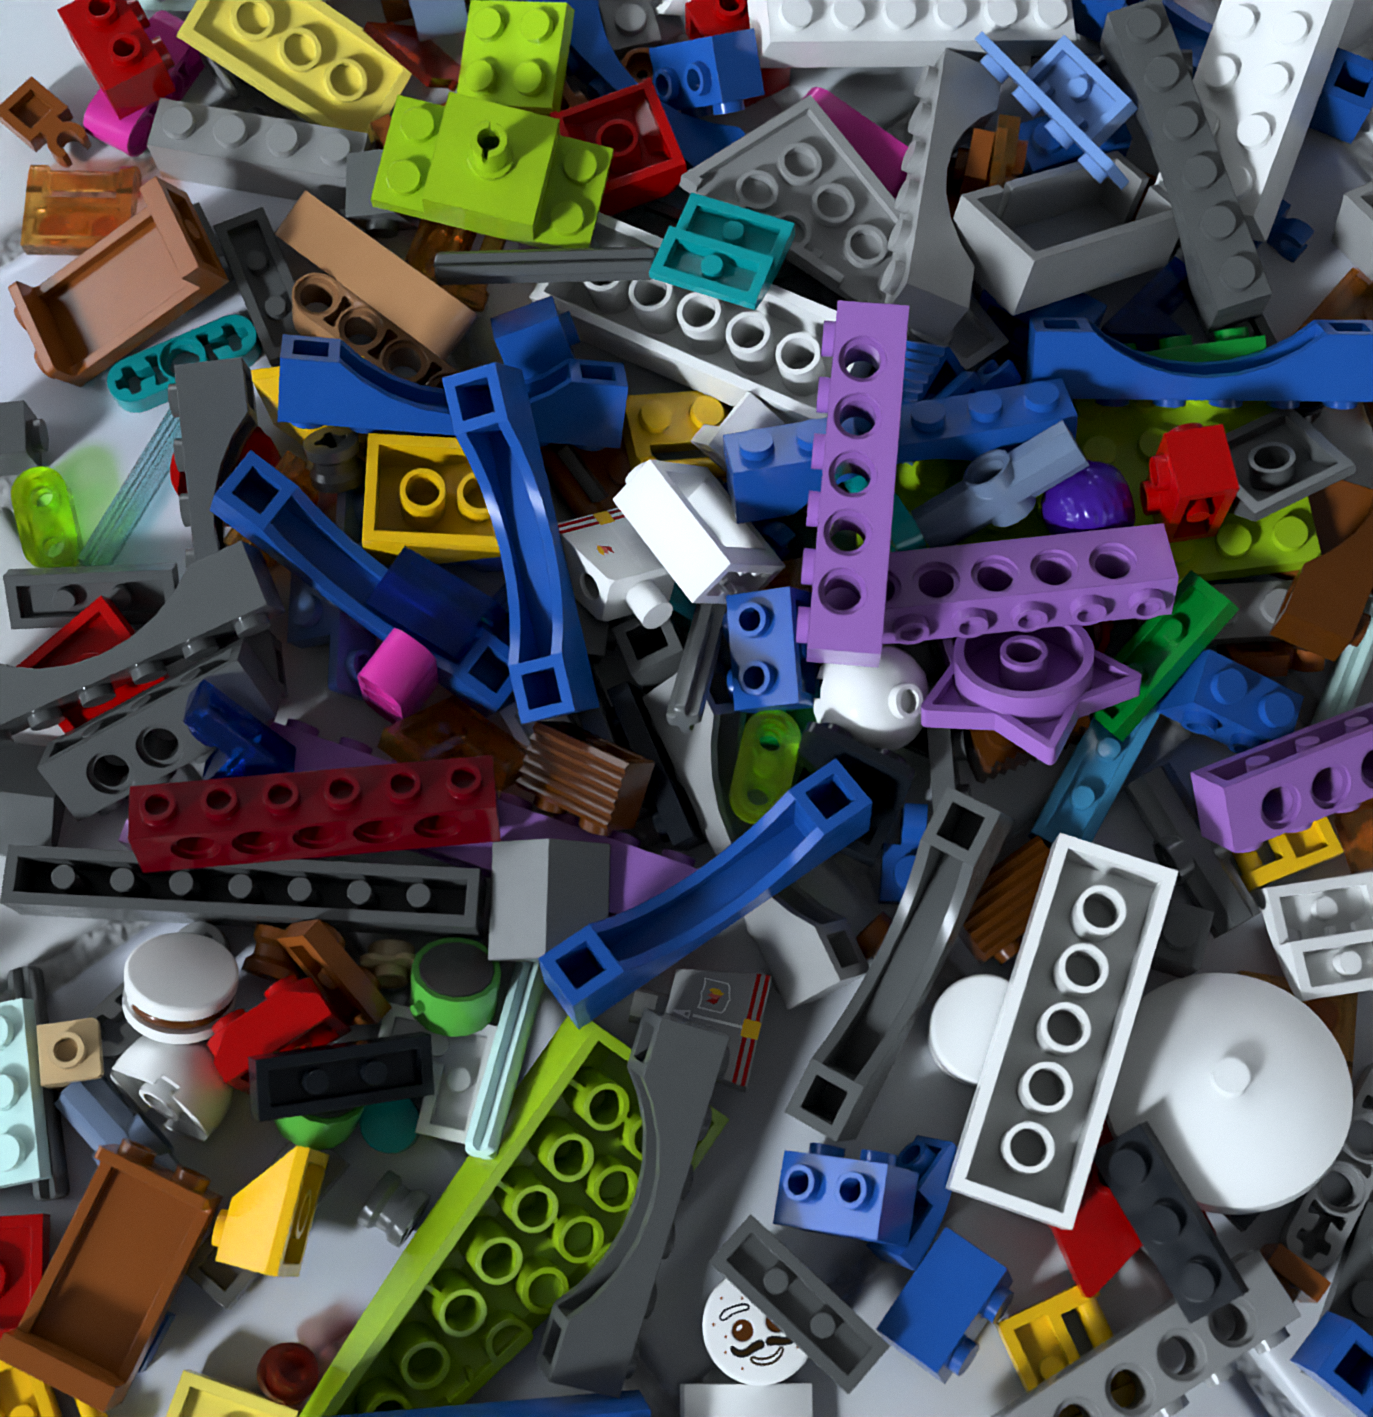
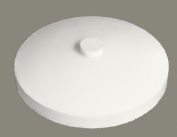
[1105,973,1353,1215]

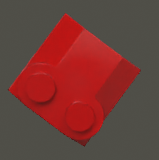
[549,77,687,216]
[207,974,352,1095]

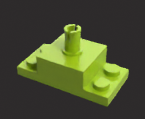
[370,91,614,249]

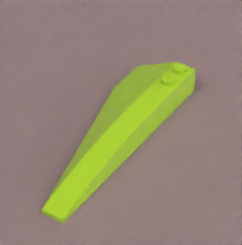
[299,1016,730,1417]

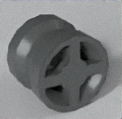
[303,426,366,494]
[357,1170,431,1248]

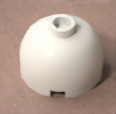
[813,644,930,752]
[110,1035,234,1143]

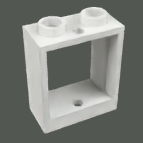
[612,459,786,604]

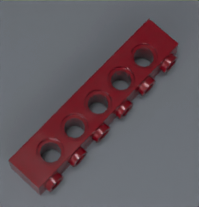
[128,755,501,873]

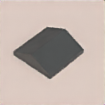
[1226,408,1356,522]
[0,743,65,856]
[488,838,611,962]

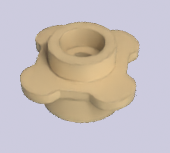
[360,939,416,989]

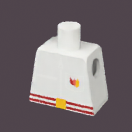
[558,508,675,629]

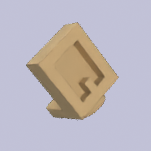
[36,1017,104,1092]

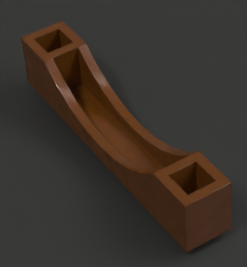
[1269,402,1373,662]

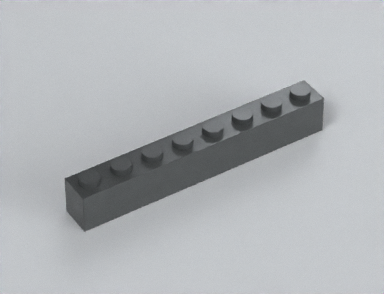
[0,844,487,939]

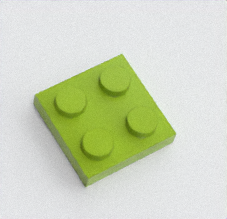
[457,0,575,114]

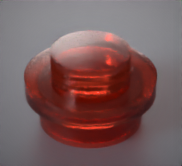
[257,1342,318,1405]

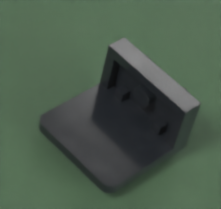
[772,721,916,868]

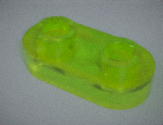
[11,466,84,568]
[729,710,801,825]

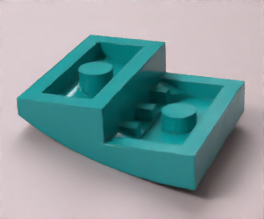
[649,192,795,310]

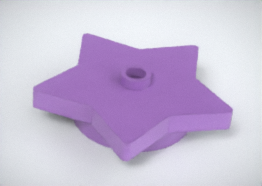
[921,624,1142,765]

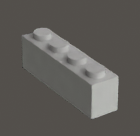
[147,98,373,209]

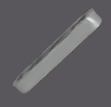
[1279,1063,1373,1270]

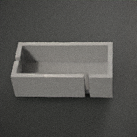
[952,151,1179,316]

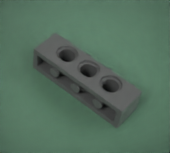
[37,637,282,822]

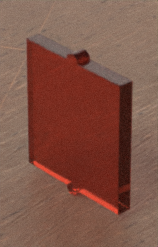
[363,21,460,92]

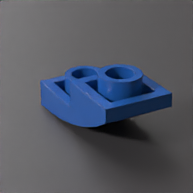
[866,1135,958,1271]

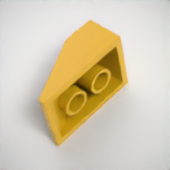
[362,433,501,566]

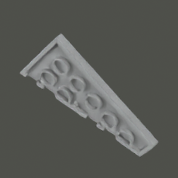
[679,95,1010,372]

